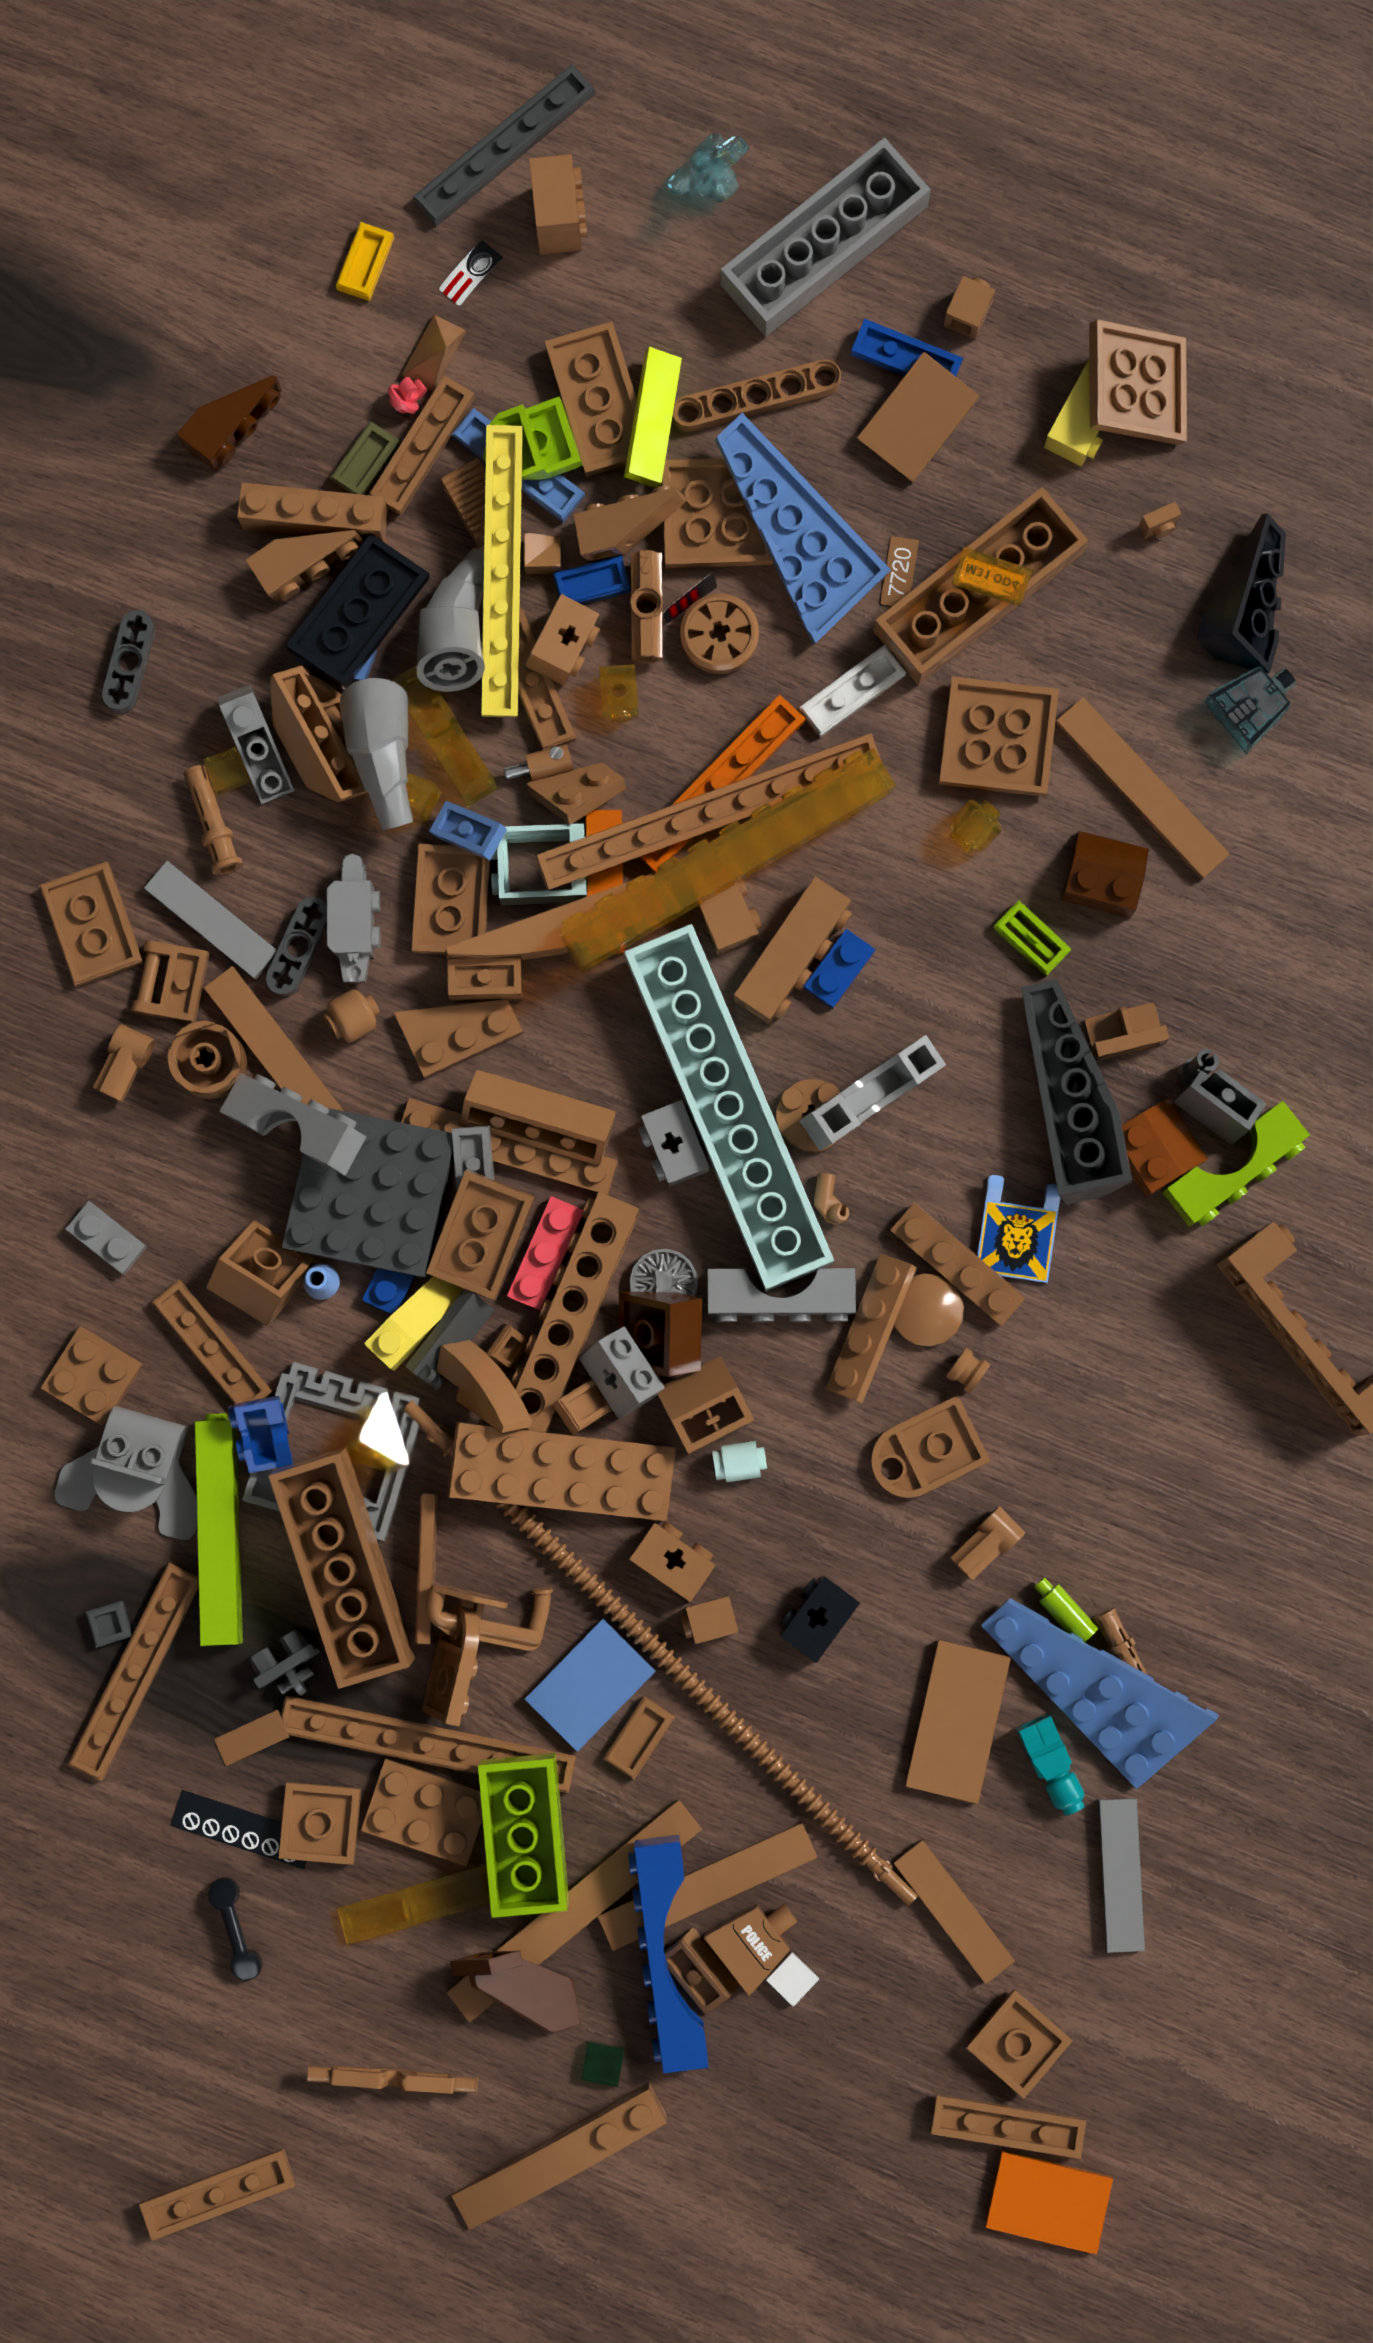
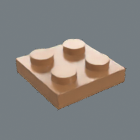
[41,1326,144,1427]
[279,1782,362,1865]
[965,1989,1073,2099]

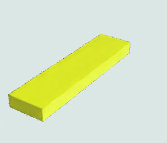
[624,347,682,488]

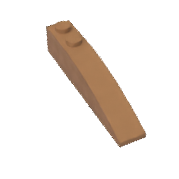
[445,874,666,961]
[451,2082,667,2230]

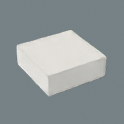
[766,1951,819,2007]

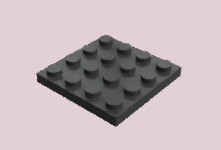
[282,1108,454,1278]

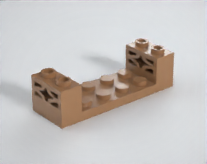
[1216,1221,1373,1437]

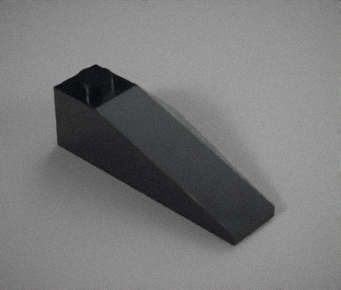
[1196,513,1286,674]

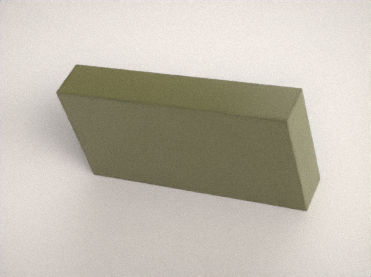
[330,421,401,495]

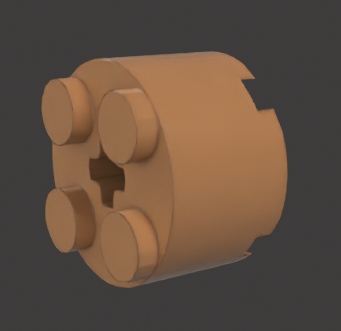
[168,1021,247,1099]

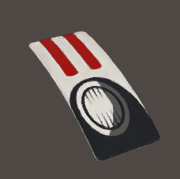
[439,241,502,306]

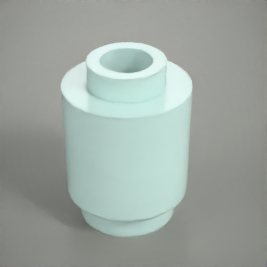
[712,1441,767,1482]

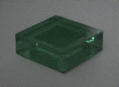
[581,2040,625,2087]

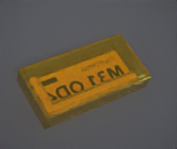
[952,547,1033,607]

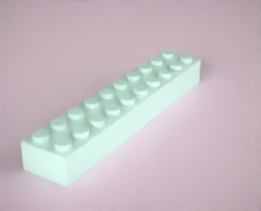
[624,924,834,1292]

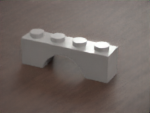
[799,1035,946,1151]
[219,1073,366,1176]
[708,1268,856,1322]

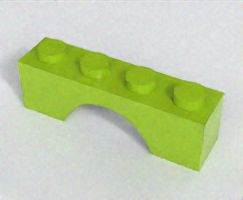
[1162,1101,1310,1227]

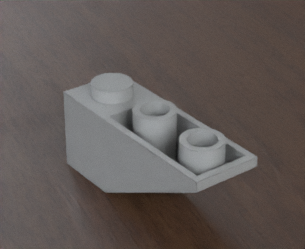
[217,684,295,804]

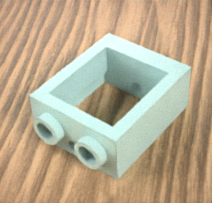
[491,823,587,906]

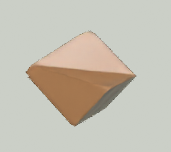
[524,533,561,574]

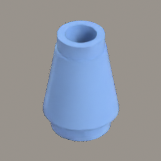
[303,1263,340,1300]

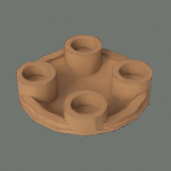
[894,1274,964,1347]

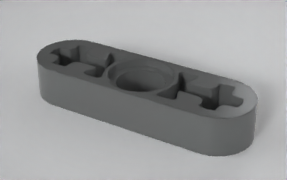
[102,610,156,714]
[266,897,327,997]

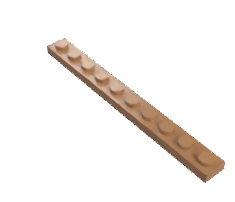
[534,733,883,890]

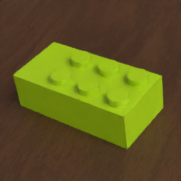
[478,1753,569,1918]

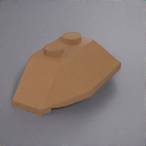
[270,666,367,802]

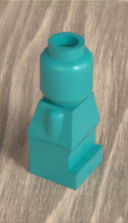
[1015,1713,1085,1816]

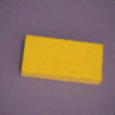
[336,222,394,302]

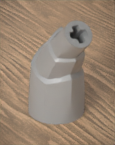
[417,548,485,692]
[340,678,413,830]

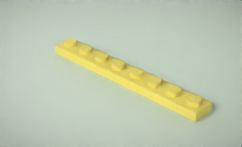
[482,425,523,718]

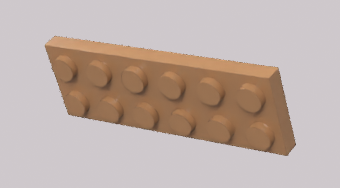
[447,1422,676,1521]

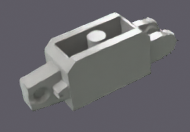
[327,853,381,984]

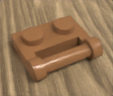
[131,940,210,1023]

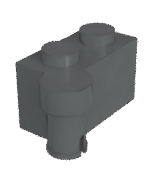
[1173,1049,1266,1146]

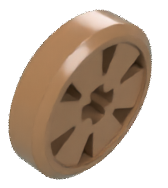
[680,594,759,674]

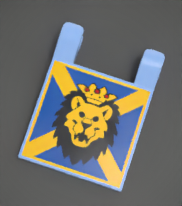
[977,1175,1061,1283]

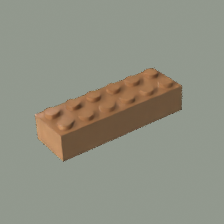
[873,487,1088,686]
[268,1447,415,1689]

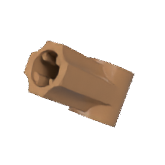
[93,1024,156,1102]
[950,1506,1026,1581]

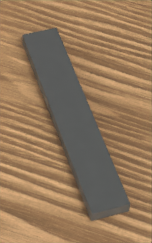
[412,64,596,227]

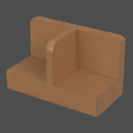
[448,957,523,1002]
[1084,1003,1169,1062]

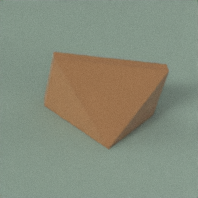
[401,315,466,393]

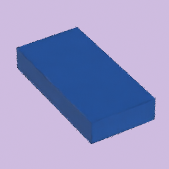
[553,555,631,605]

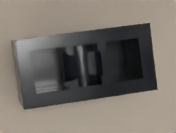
[778,1576,860,1663]

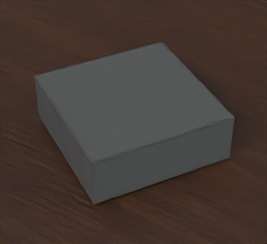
[86,1601,133,1648]

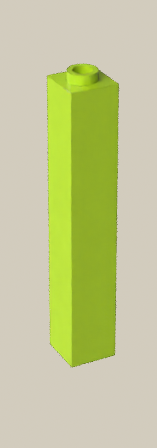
[195,1413,243,1646]

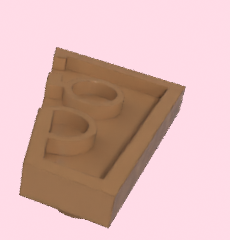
[394,999,524,1079]

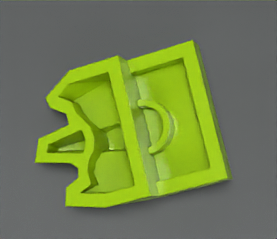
[483,396,583,480]

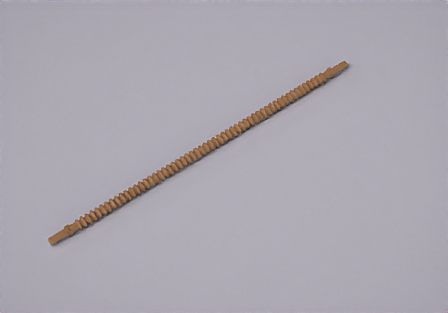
[402,1400,918,1906]

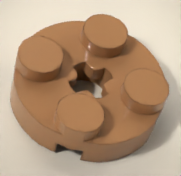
[776,1079,841,1153]

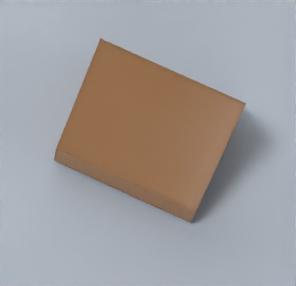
[485,1323,529,1371]

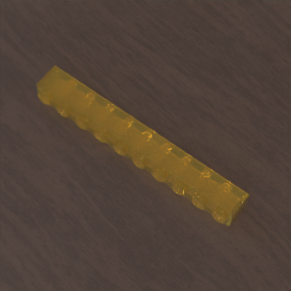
[559,748,896,973]

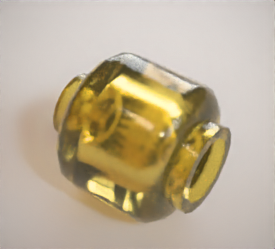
[949,799,1003,854]

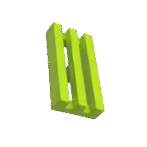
[993,900,1072,977]

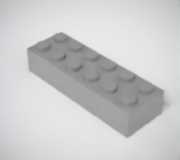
[720,137,931,337]

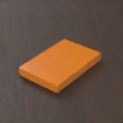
[985,2150,1113,2255]

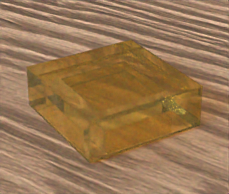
[203,746,252,795]

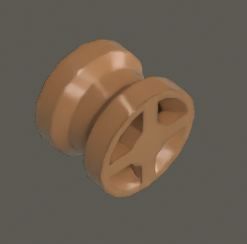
[946,1347,991,1394]

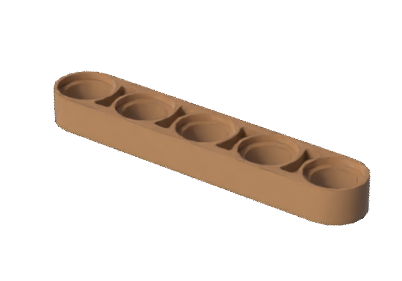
[672,359,841,432]

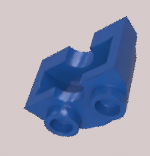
[228,1396,293,1473]

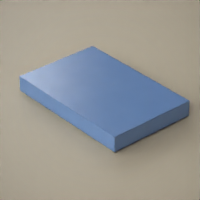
[525,1619,656,1752]

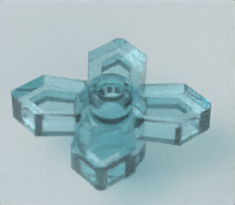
[665,134,749,202]

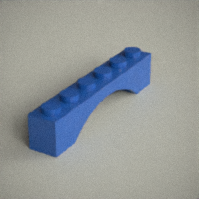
[628,1835,708,2074]

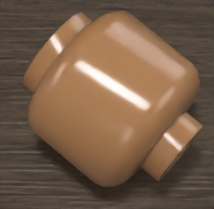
[323,989,380,1043]

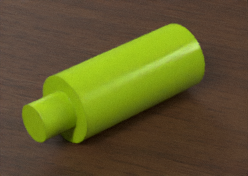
[1034,1577,1099,1642]

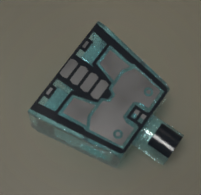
[1204,667,1297,755]

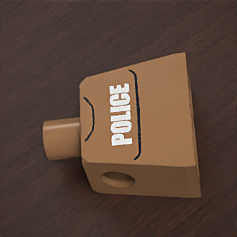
[704,1904,798,1995]

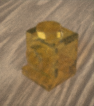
[599,664,639,722]

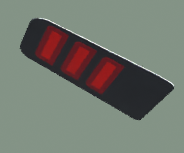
[663,573,717,623]

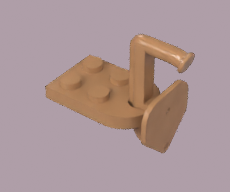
[421,1584,553,1726]

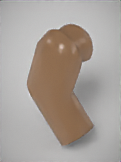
[814,1173,850,1225]

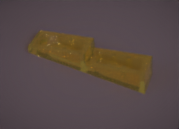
[390,665,498,807]
[337,1863,490,1945]

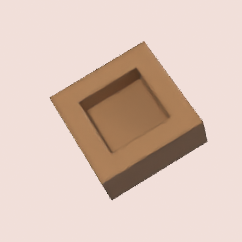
[1138,501,1181,539]

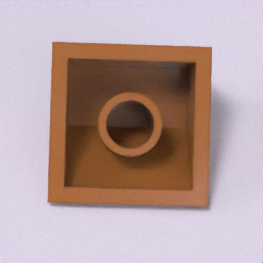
[1122,1098,1208,1198]

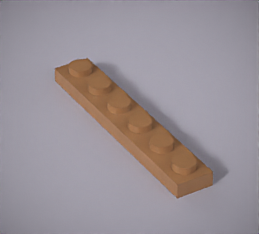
[401,1098,618,1195]

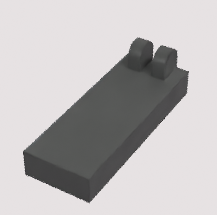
[405,1288,495,1389]

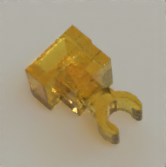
[406,773,442,822]

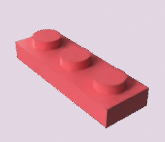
[507,1196,583,1312]

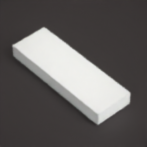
[799,644,906,738]

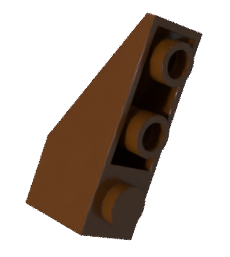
[177,375,282,471]

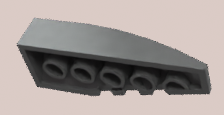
[1021,979,1132,1205]

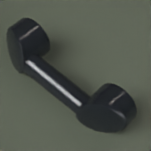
[208,1877,263,1981]

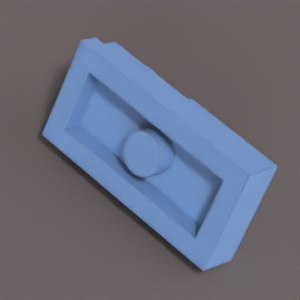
[429,801,507,861]

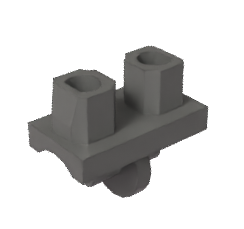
[250,1629,320,1696]

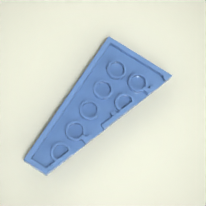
[715,413,891,645]
[981,1598,1219,1789]

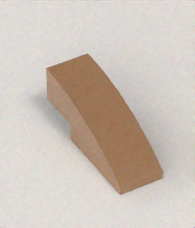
[436,1340,532,1433]

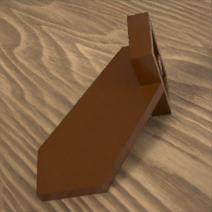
[450,1950,581,2033]

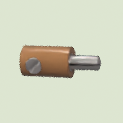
[503,744,574,781]

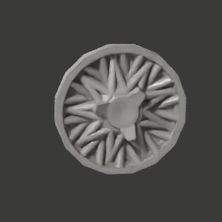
[630,1249,698,1297]

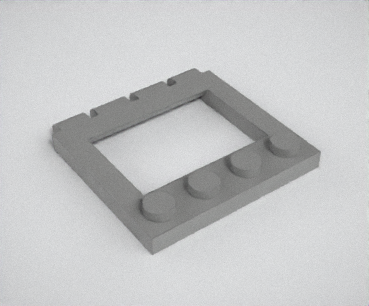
[242,1362,420,1542]

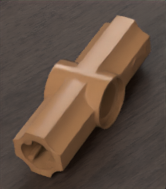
[630,550,663,664]

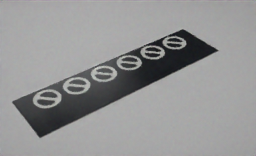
[170,1790,307,1869]

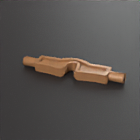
[307,2065,478,2094]

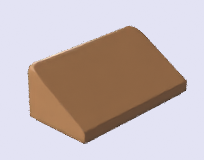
[664,1928,740,2015]

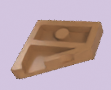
[526,762,626,825]

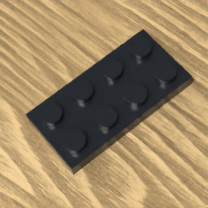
[286,533,430,689]

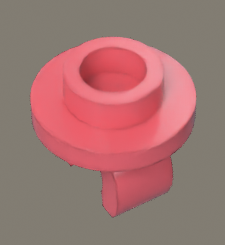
[388,377,427,414]

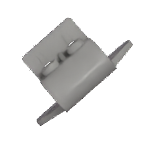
[54,1406,198,1541]

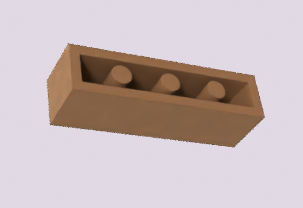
[237,483,388,541]
[734,876,853,1025]
[460,1070,616,1166]

